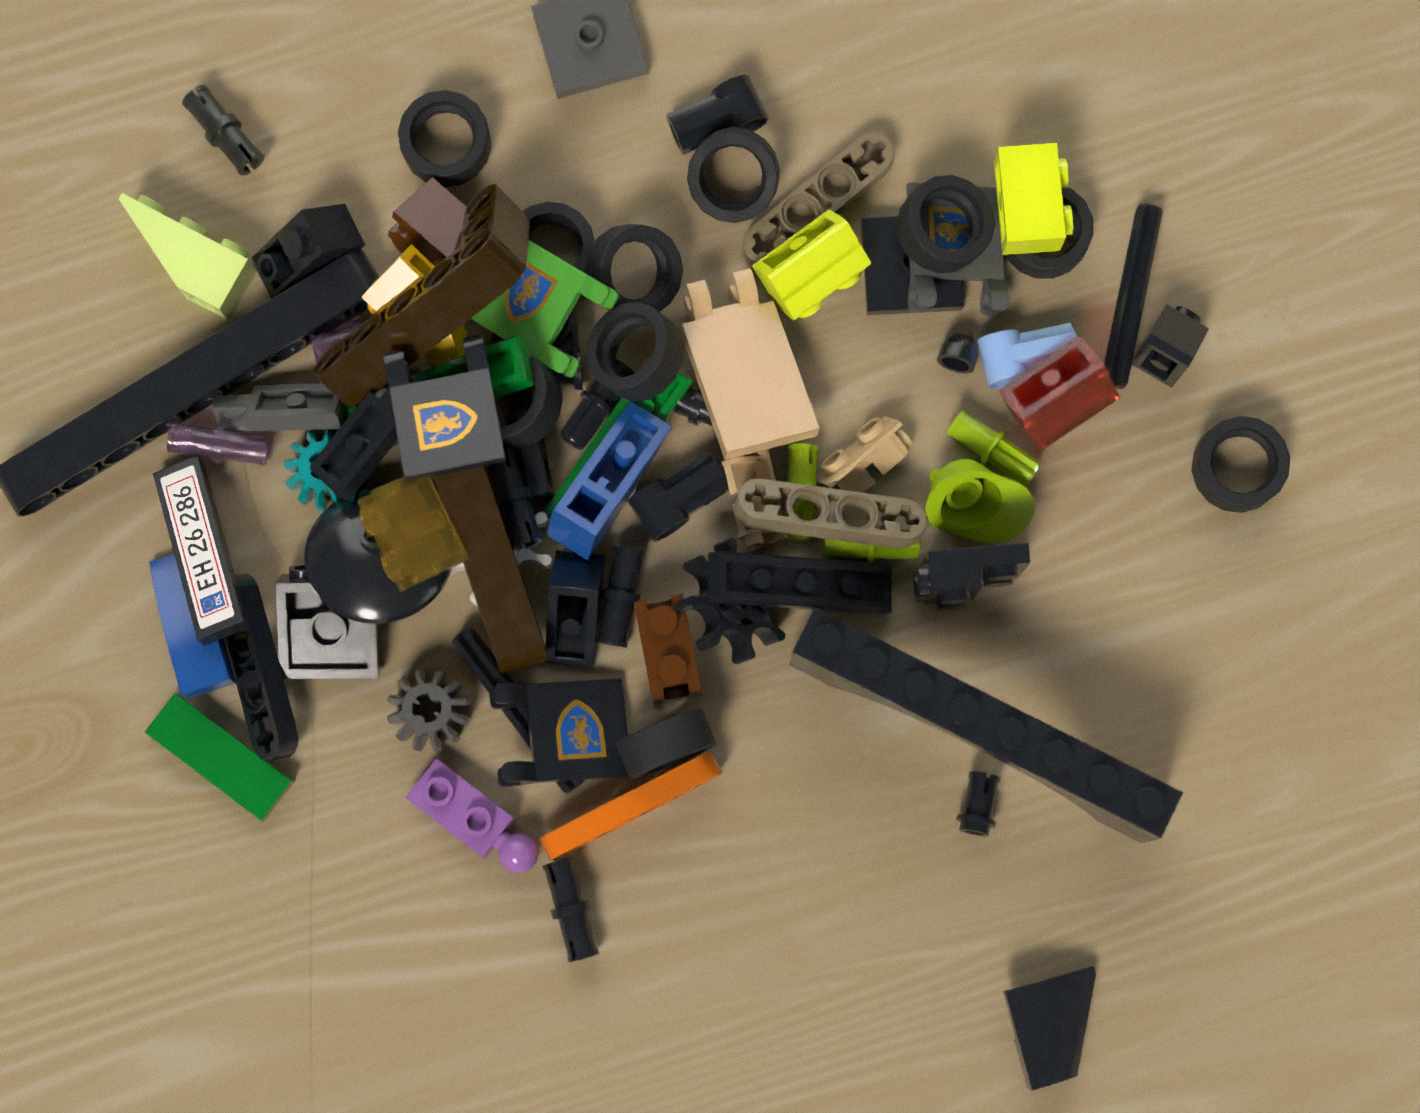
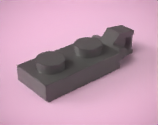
[212,383,348,432]

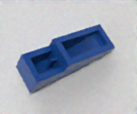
[149,554,236,699]

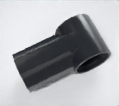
[666,75,769,155]
[627,452,729,542]

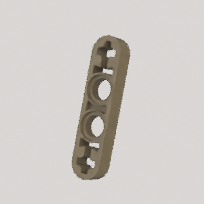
[743,132,894,266]
[734,479,927,549]

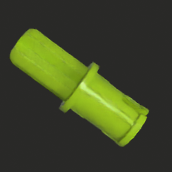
[947,409,1041,485]
[787,443,819,542]
[822,530,921,563]

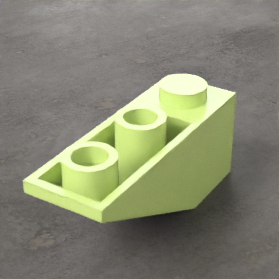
[119,193,257,320]

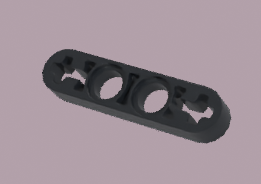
[224,573,299,761]

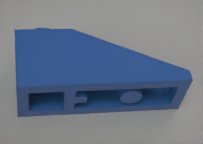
[546,401,672,561]

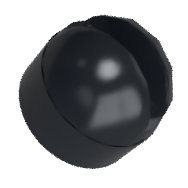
[937,332,978,374]

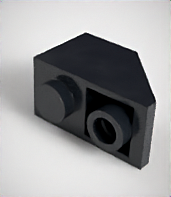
[251,203,365,299]

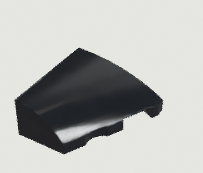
[1003,966,1096,1091]

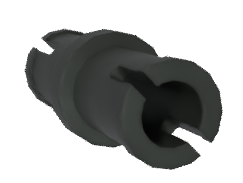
[182,85,264,176]

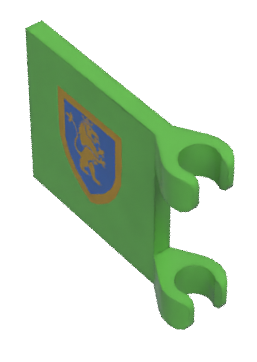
[471,240,619,378]

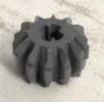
[387,668,471,752]

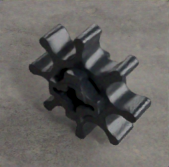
[675,538,786,664]

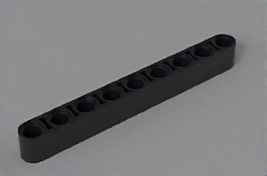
[0,249,379,517]

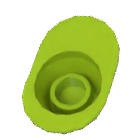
[925,459,1035,544]

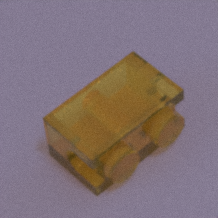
[357,477,469,592]

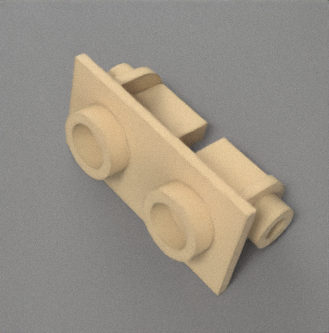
[816,416,913,493]
[721,449,788,551]

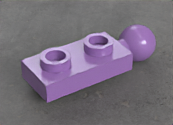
[406,758,538,873]

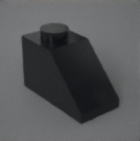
[1132,304,1209,388]
[544,550,605,669]

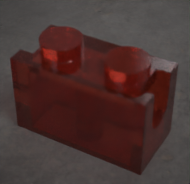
[998,335,1120,452]

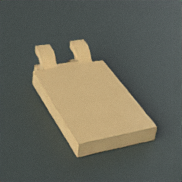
[680,268,820,460]

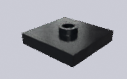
[861,216,964,316]

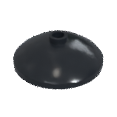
[304,486,454,624]

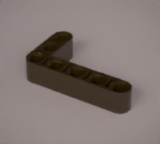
[313,184,530,408]
[433,466,549,674]

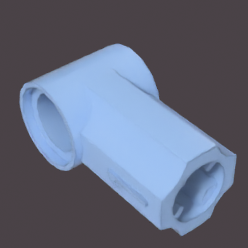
[977,323,1080,389]

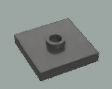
[531,0,648,99]

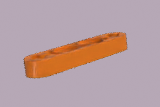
[540,751,723,861]

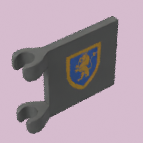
[906,182,1010,317]

